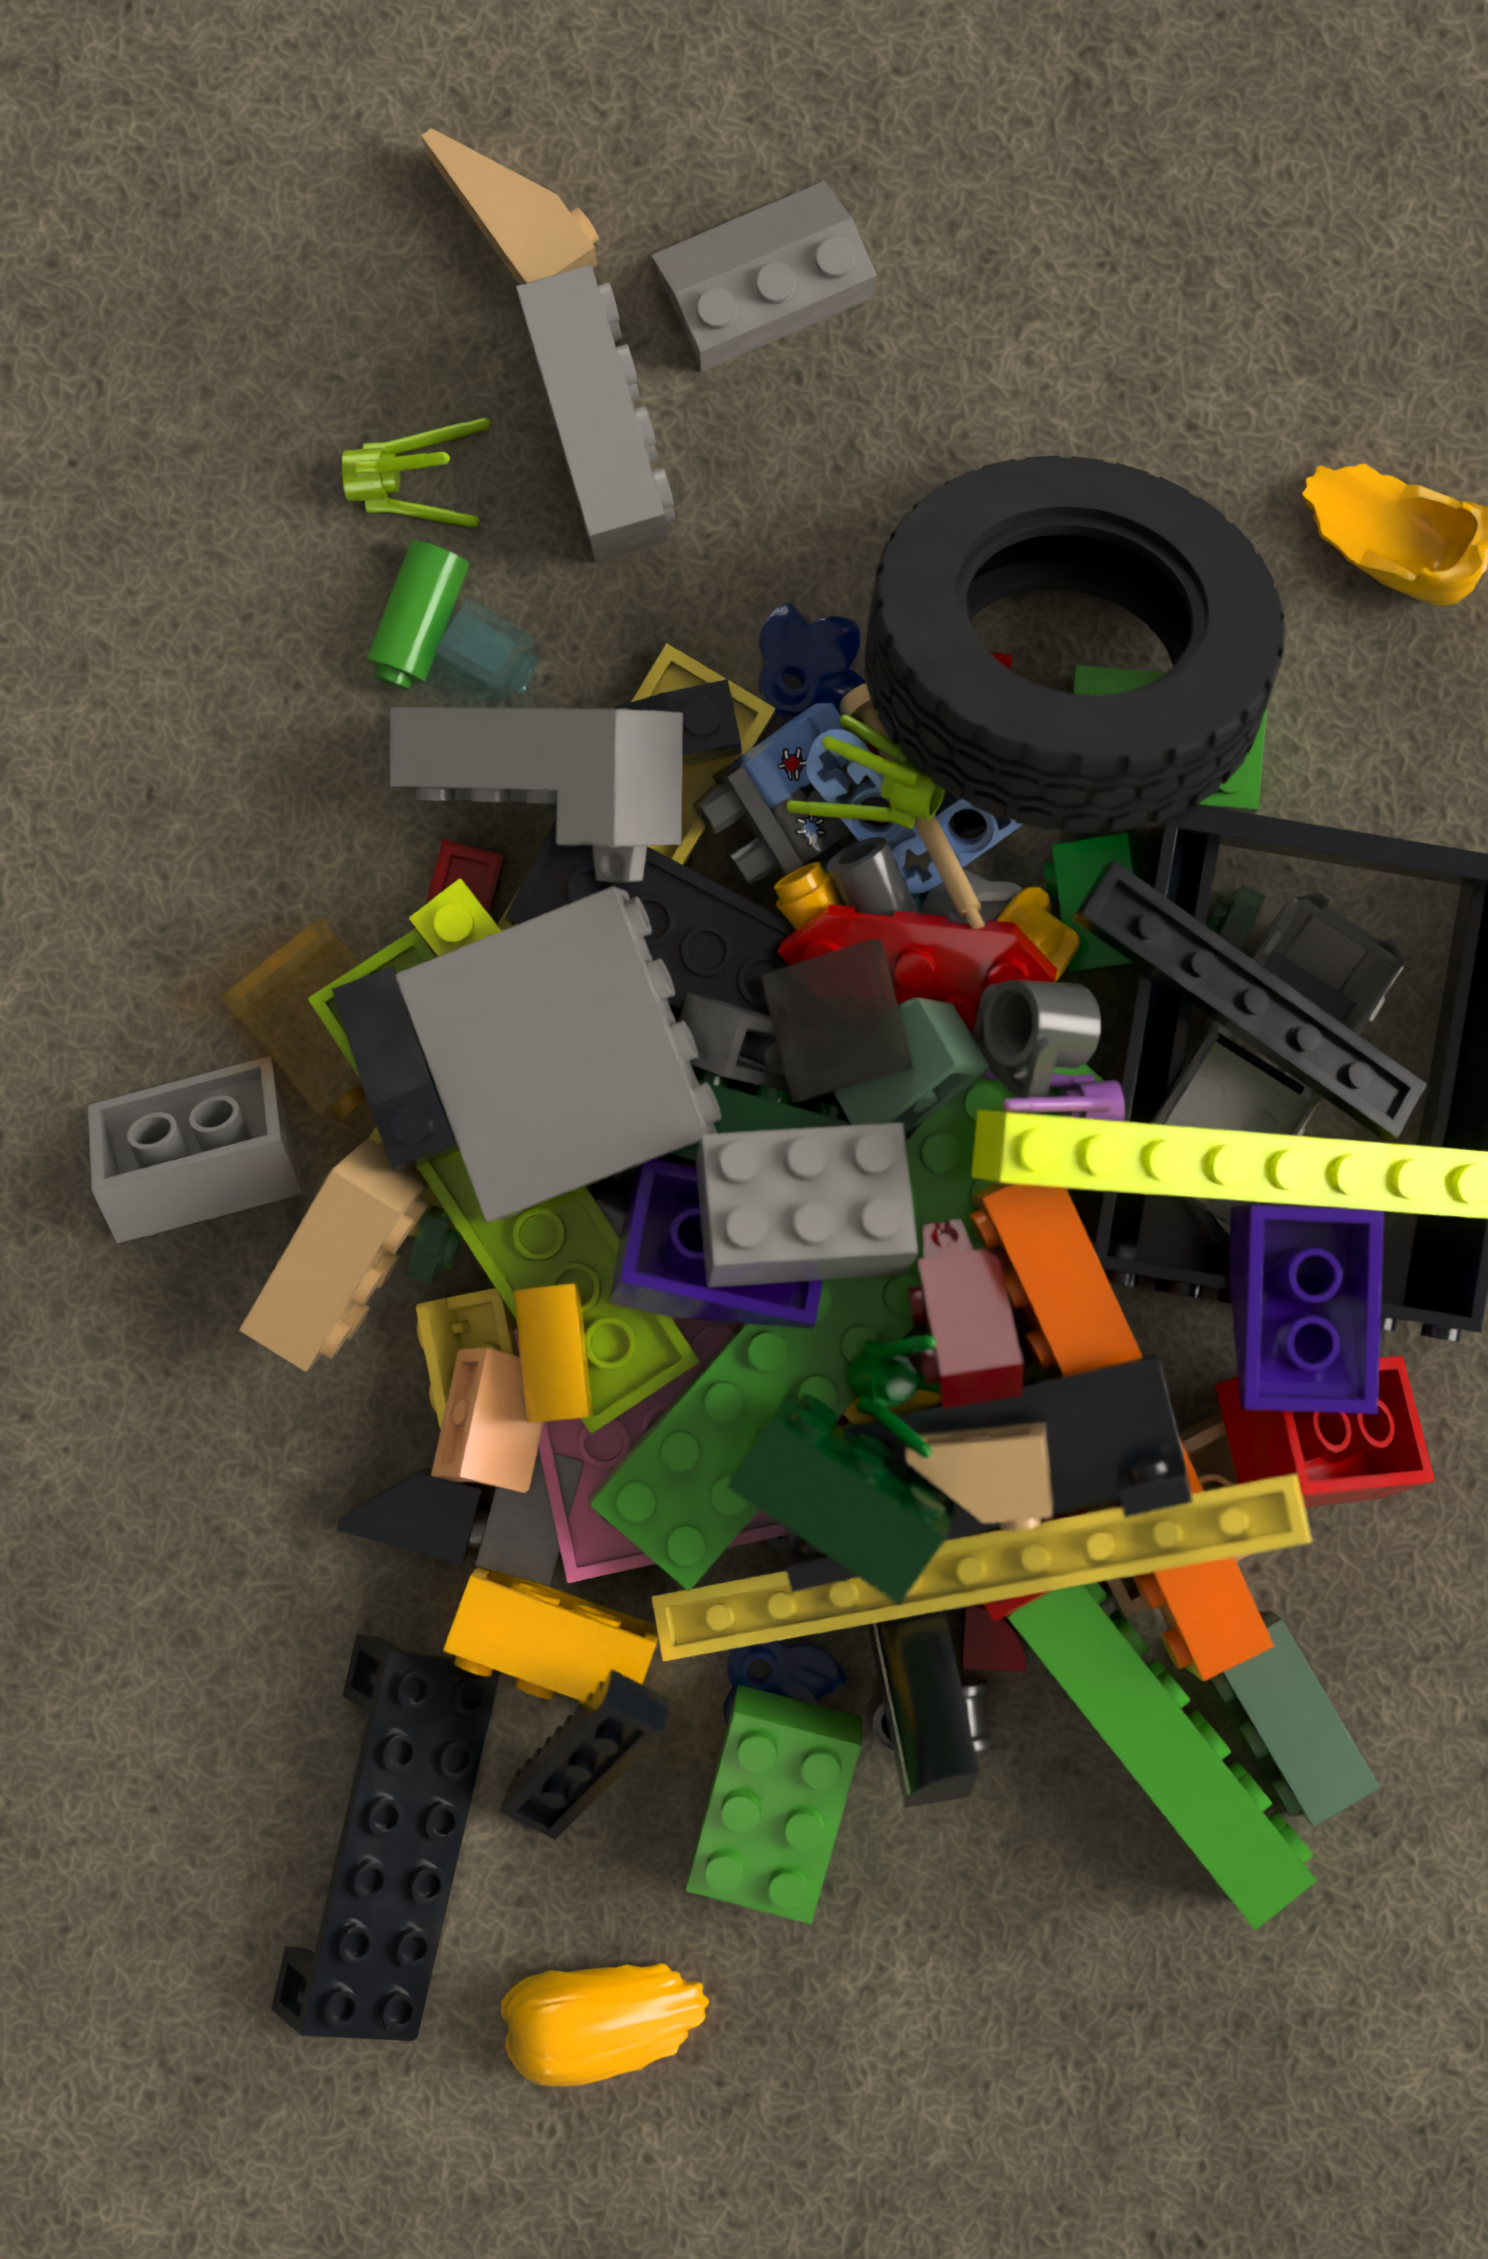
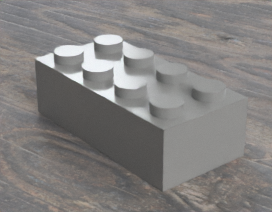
[516,265,676,563]

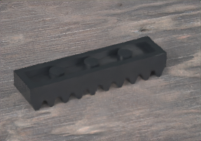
[499,1669,670,1840]

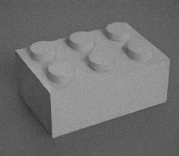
[695,1123,918,1287]

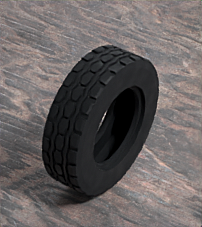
[864,456,1285,833]

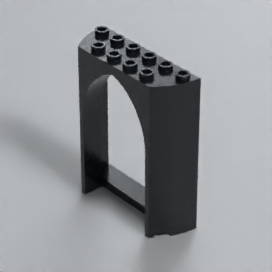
[1094,805,1488,1342]

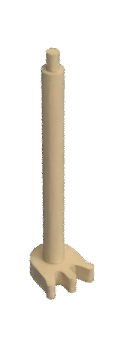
[840,683,985,929]

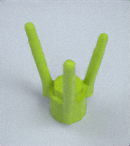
[342,418,491,528]
[786,714,945,829]

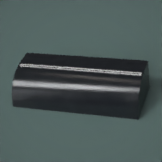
[868,1610,980,1808]

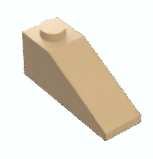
[421,128,599,285]

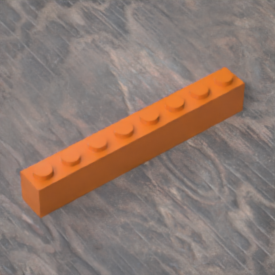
[969,1182,1274,1681]

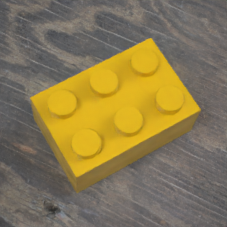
[443,1566,658,1705]

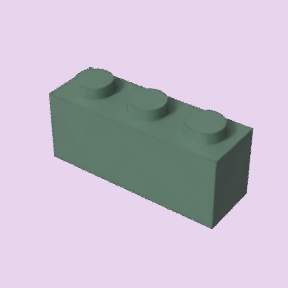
[1209,1611,1380,1827]

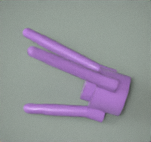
[980,1069,1125,1121]

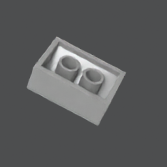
[651,181,877,372]
[88,1056,303,1244]

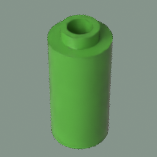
[366,540,470,691]

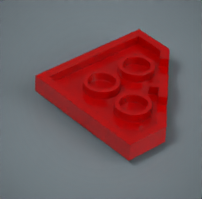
[778,904,1057,1040]

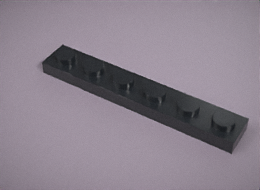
[1072,861,1427,1141]

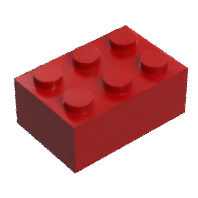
[1215,1356,1435,1507]

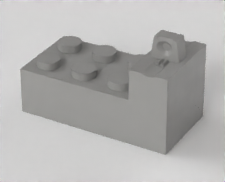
[390,707,683,883]

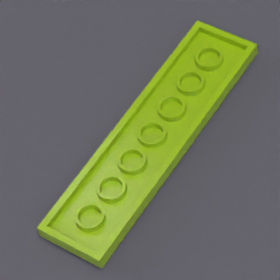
[307,928,701,1434]

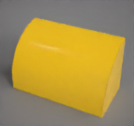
[514,1283,593,1422]

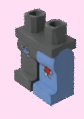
[693,703,891,884]

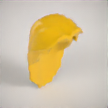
[1302,464,1488,606]
[501,1963,709,2086]

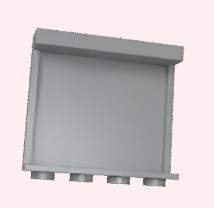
[395,887,721,1222]

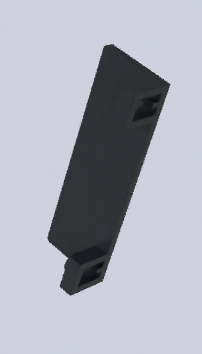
[785,1355,1192,1592]
[271,1634,500,2041]

